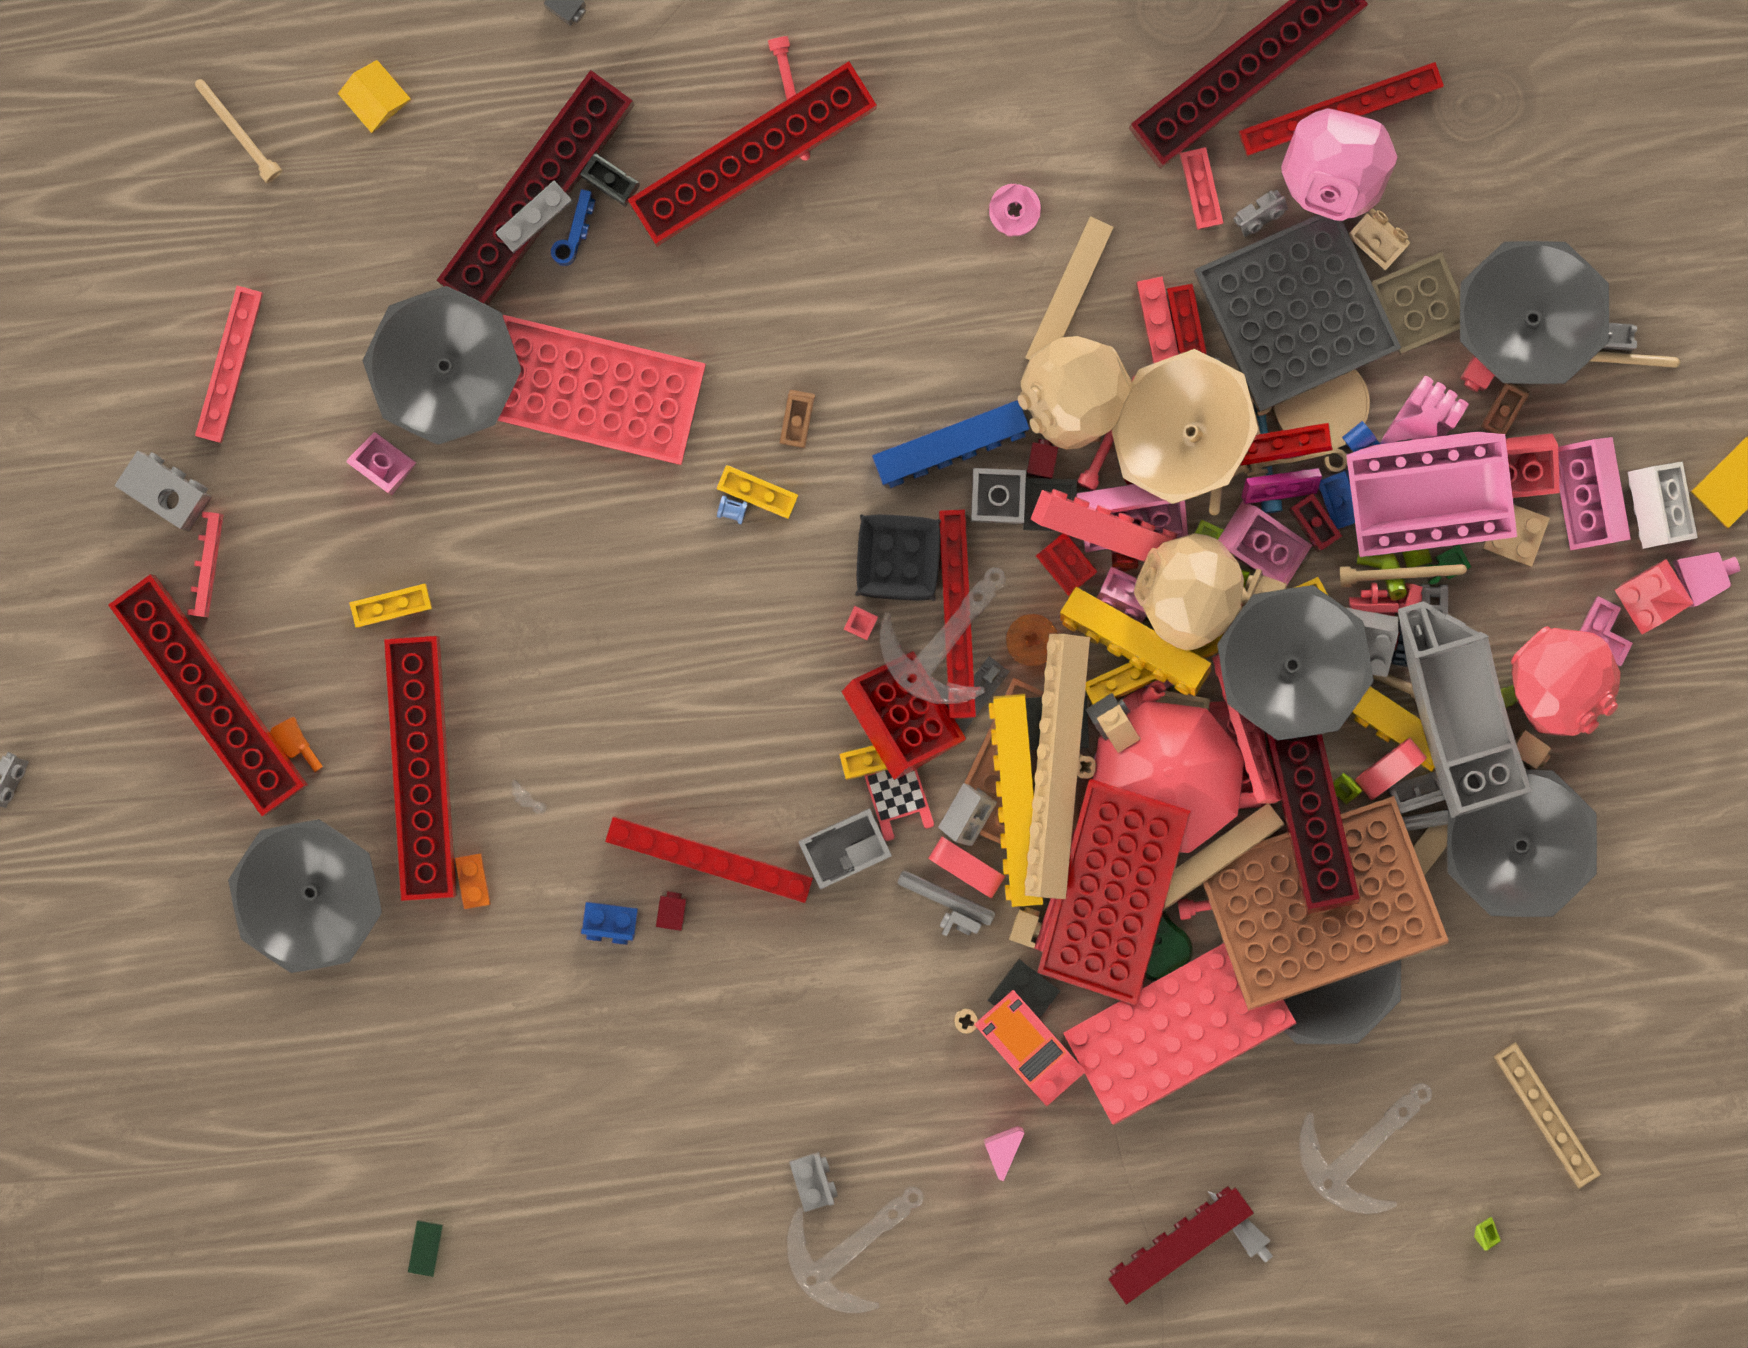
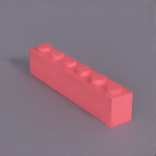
[1031,489,1178,562]

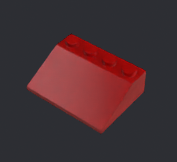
[841,651,966,780]

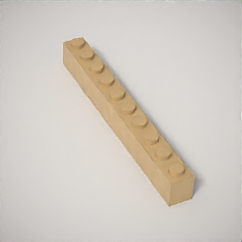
[1025,634,1090,899]

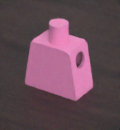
[1672,552,1740,607]

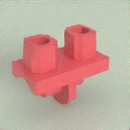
[1349,582,1399,616]

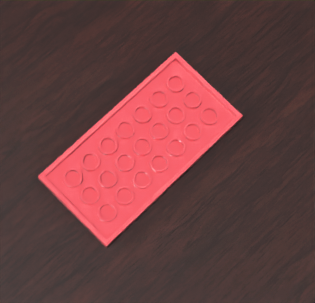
[497,315,706,465]
[1063,943,1297,1125]

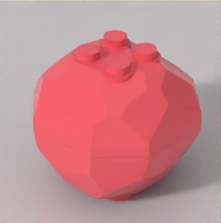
[1511,626,1621,736]

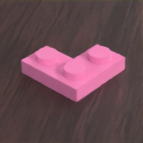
[1579,596,1633,666]

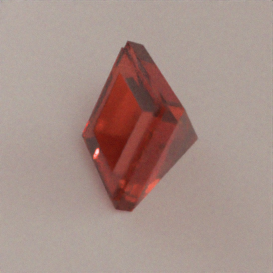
[1111,550,1138,572]

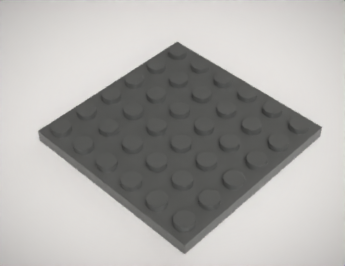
[1194,215,1401,412]

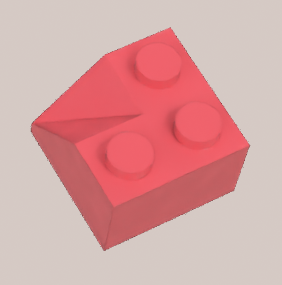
[1615,559,1693,634]

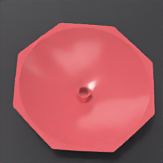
[1093,701,1244,853]

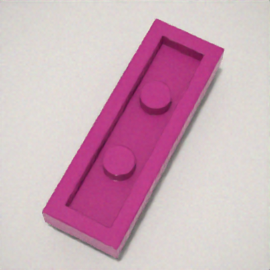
[1241,468,1322,504]

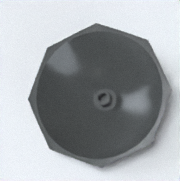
[1460,241,1609,384]
[362,286,521,445]
[1217,585,1373,740]
[1447,770,1597,917]
[228,819,382,973]
[1284,959,1401,1044]

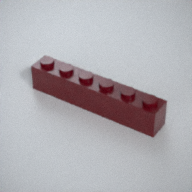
[1108,1186,1254,1305]

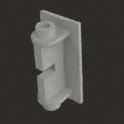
[1233,190,1288,237]
[0,752,29,808]

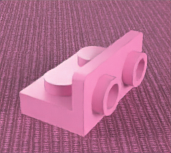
[1096,567,1146,623]

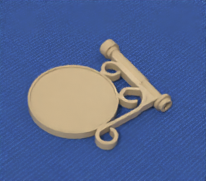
[1247,369,1370,478]

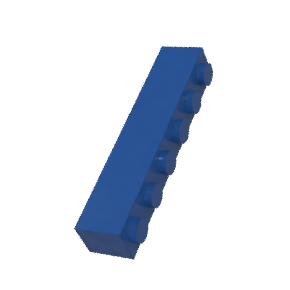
[872,400,1030,488]

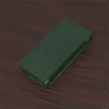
[408,1220,443,1277]

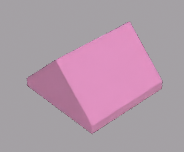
[346,432,416,495]
[984,1126,1024,1181]

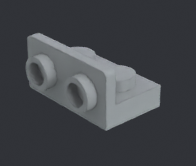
[789,1152,838,1212]

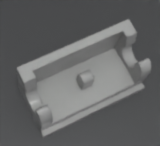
[1602,323,1637,351]
[1388,771,1445,813]
[938,783,997,846]

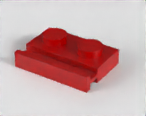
[1035,533,1097,596]

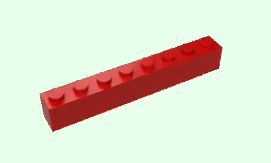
[605,816,813,903]

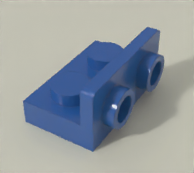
[1319,470,1355,529]
[581,902,638,945]

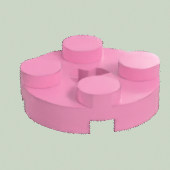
[989,184,1041,237]

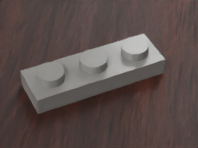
[496,181,572,253]

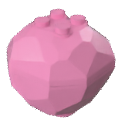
[1281,108,1397,221]

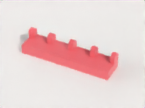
[187,512,224,618]

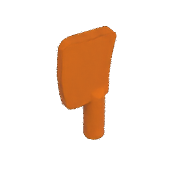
[270,717,323,772]

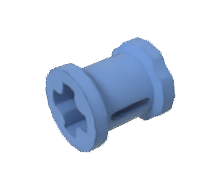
[717,496,748,525]

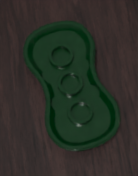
[1145,910,1193,981]

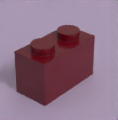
[1288,493,1342,552]

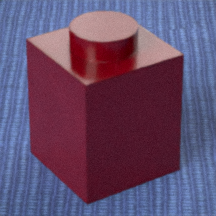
[1026,439,1058,479]
[656,891,687,931]

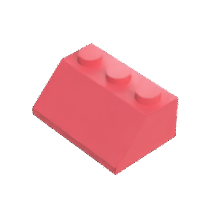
[1506,433,1560,498]

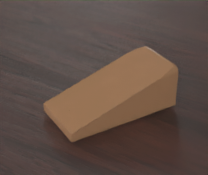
[1481,383,1529,436]
[780,390,815,448]

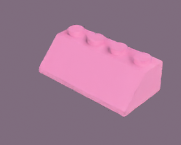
[1558,437,1631,551]
[1077,484,1188,553]

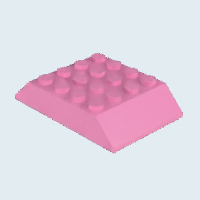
[1347,432,1517,557]

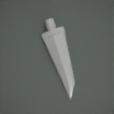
[1208,1191,1273,1262]

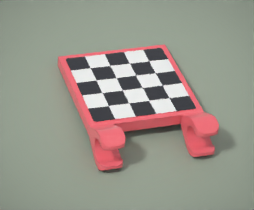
[864,769,934,841]

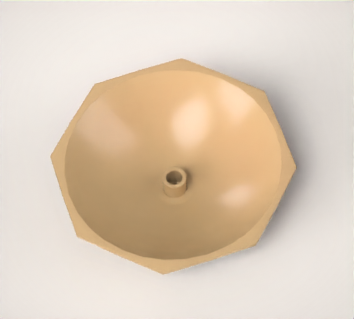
[1111,349,1259,504]

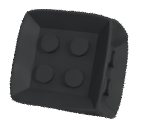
[855,514,941,601]

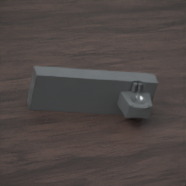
[955,656,1010,733]

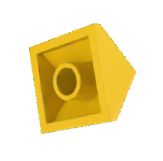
[338,60,411,133]

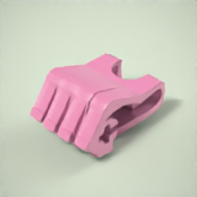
[1381,376,1469,444]

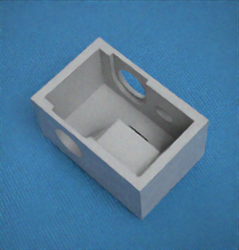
[115,451,211,531]
[798,808,892,889]

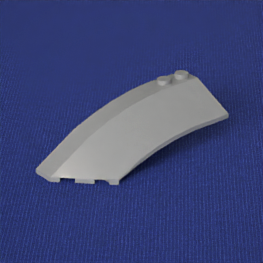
[1398,601,1532,818]

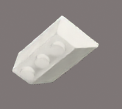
[1628,462,1698,549]

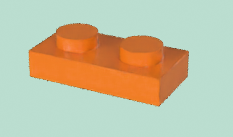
[455,853,491,909]

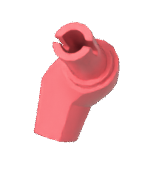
[1123,681,1166,715]

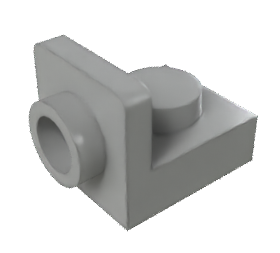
[940,910,981,936]

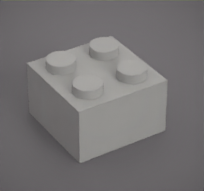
[971,468,1026,524]

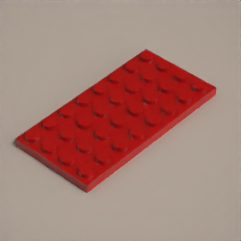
[1037,779,1191,1005]

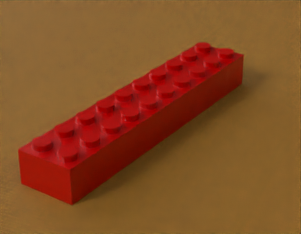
[628,61,877,247]
[108,574,308,817]
[384,636,457,901]

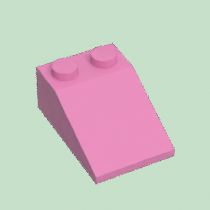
[1218,501,1312,585]

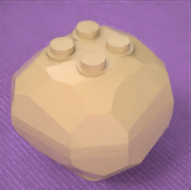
[1018,336,1133,450]
[1134,533,1249,650]

